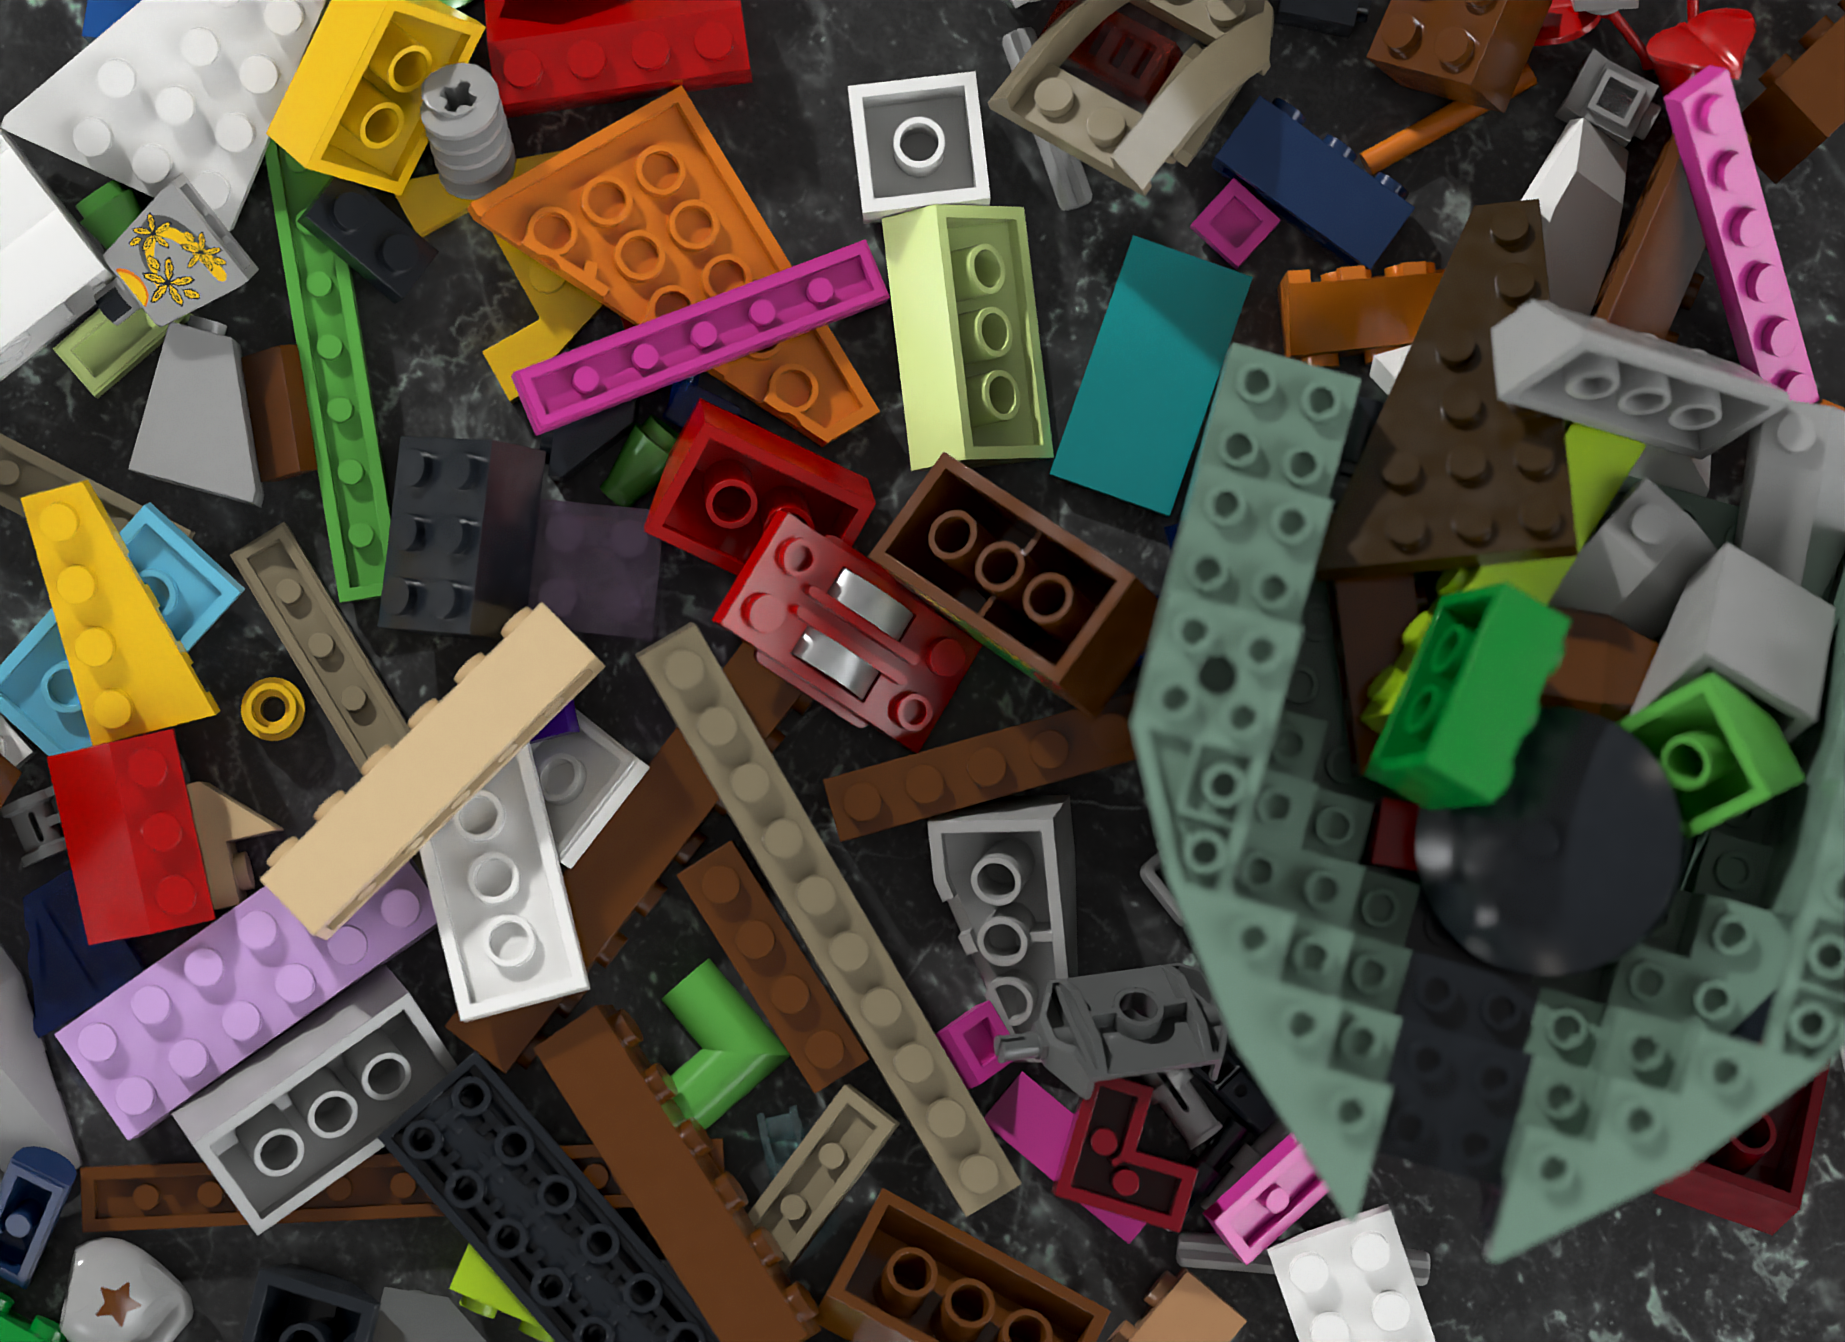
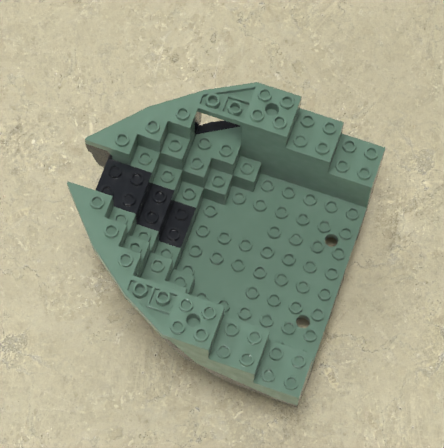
[1130,343,1845,1263]

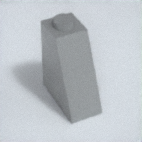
[128,315,265,508]

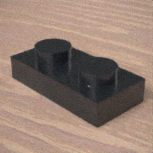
[297,176,439,304]

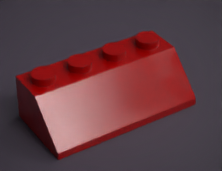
[485,0,753,118]

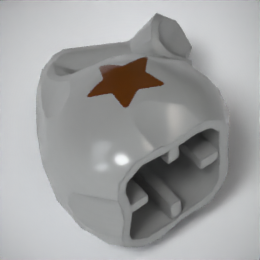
[59,1237,194,1342]

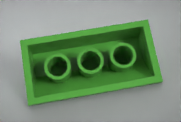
[1615,672,1806,839]

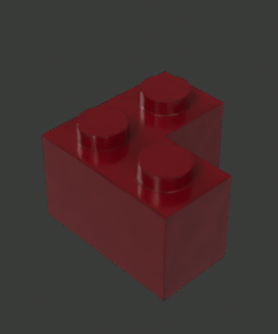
[1051,1078,1198,1233]

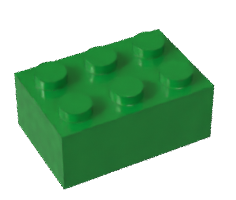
[1364,581,1571,811]

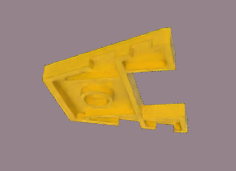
[394,150,605,404]

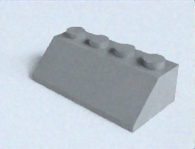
[1491,300,1790,460]
[171,963,458,1236]

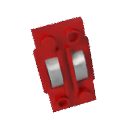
[711,510,983,753]

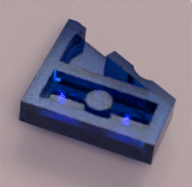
[23,868,146,1038]

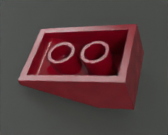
[1652,1040,1831,1235]

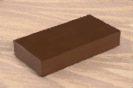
[241,344,318,482]

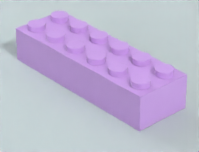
[54,858,438,1140]

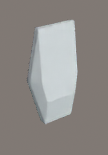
[1521,118,1628,317]

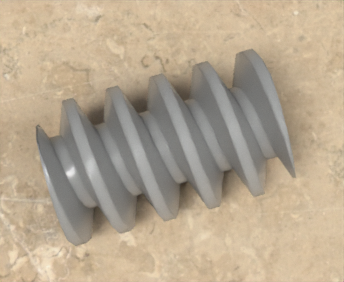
[420,63,517,200]

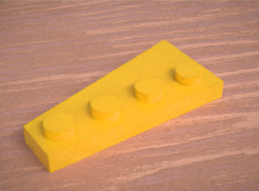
[20,479,221,746]

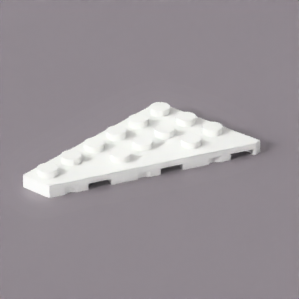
[0,0,329,231]

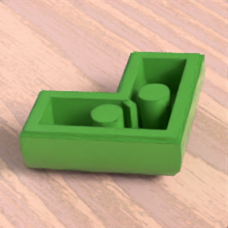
[661,958,791,1130]

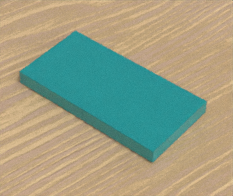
[1049,235,1253,518]

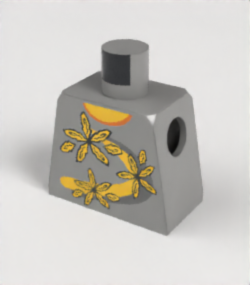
[94,173,259,327]

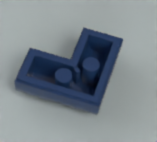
[0,1146,77,1290]

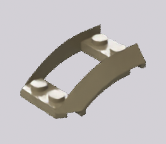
[988,0,1274,197]

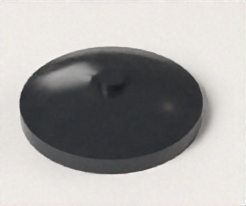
[1415,706,1687,977]

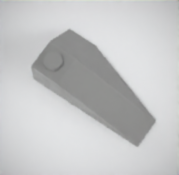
[1734,400,1845,599]
[1548,478,1718,640]
[927,795,1078,1063]
[0,942,84,1174]

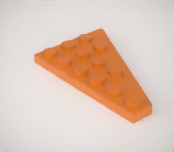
[467,85,880,447]

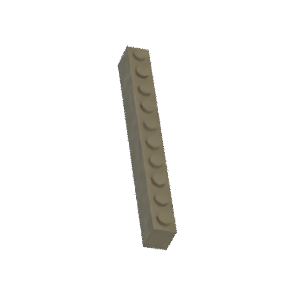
[635,622,1022,1217]

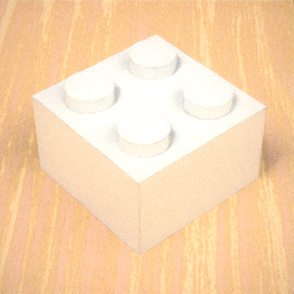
[848,71,991,224]

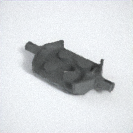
[994,963,1229,1099]

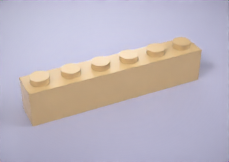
[260,602,606,940]

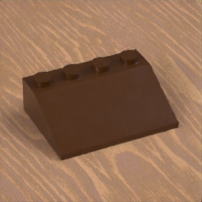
[1589,125,1755,344]

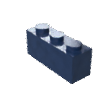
[1211,95,1415,269]

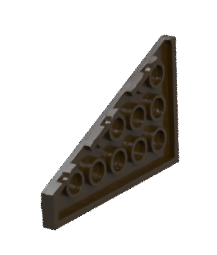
[1315,199,1578,582]

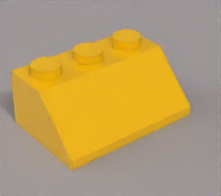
[266,0,486,195]

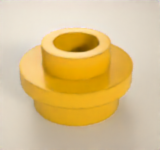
[241,677,306,741]

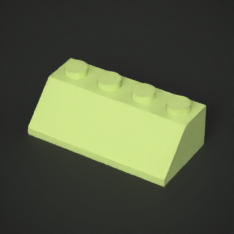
[881,204,1054,471]

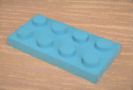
[0,502,245,756]

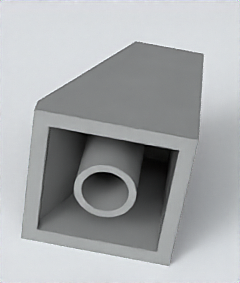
[1629,542,1836,744]

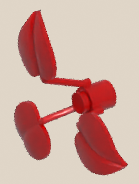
[1534,0,1756,99]

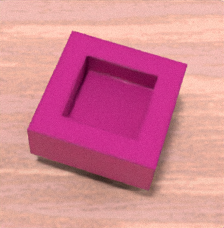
[1190,178,1281,270]
[935,1000,1012,1090]

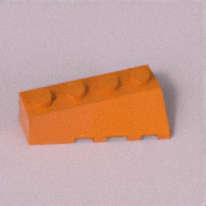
[1277,261,1445,370]

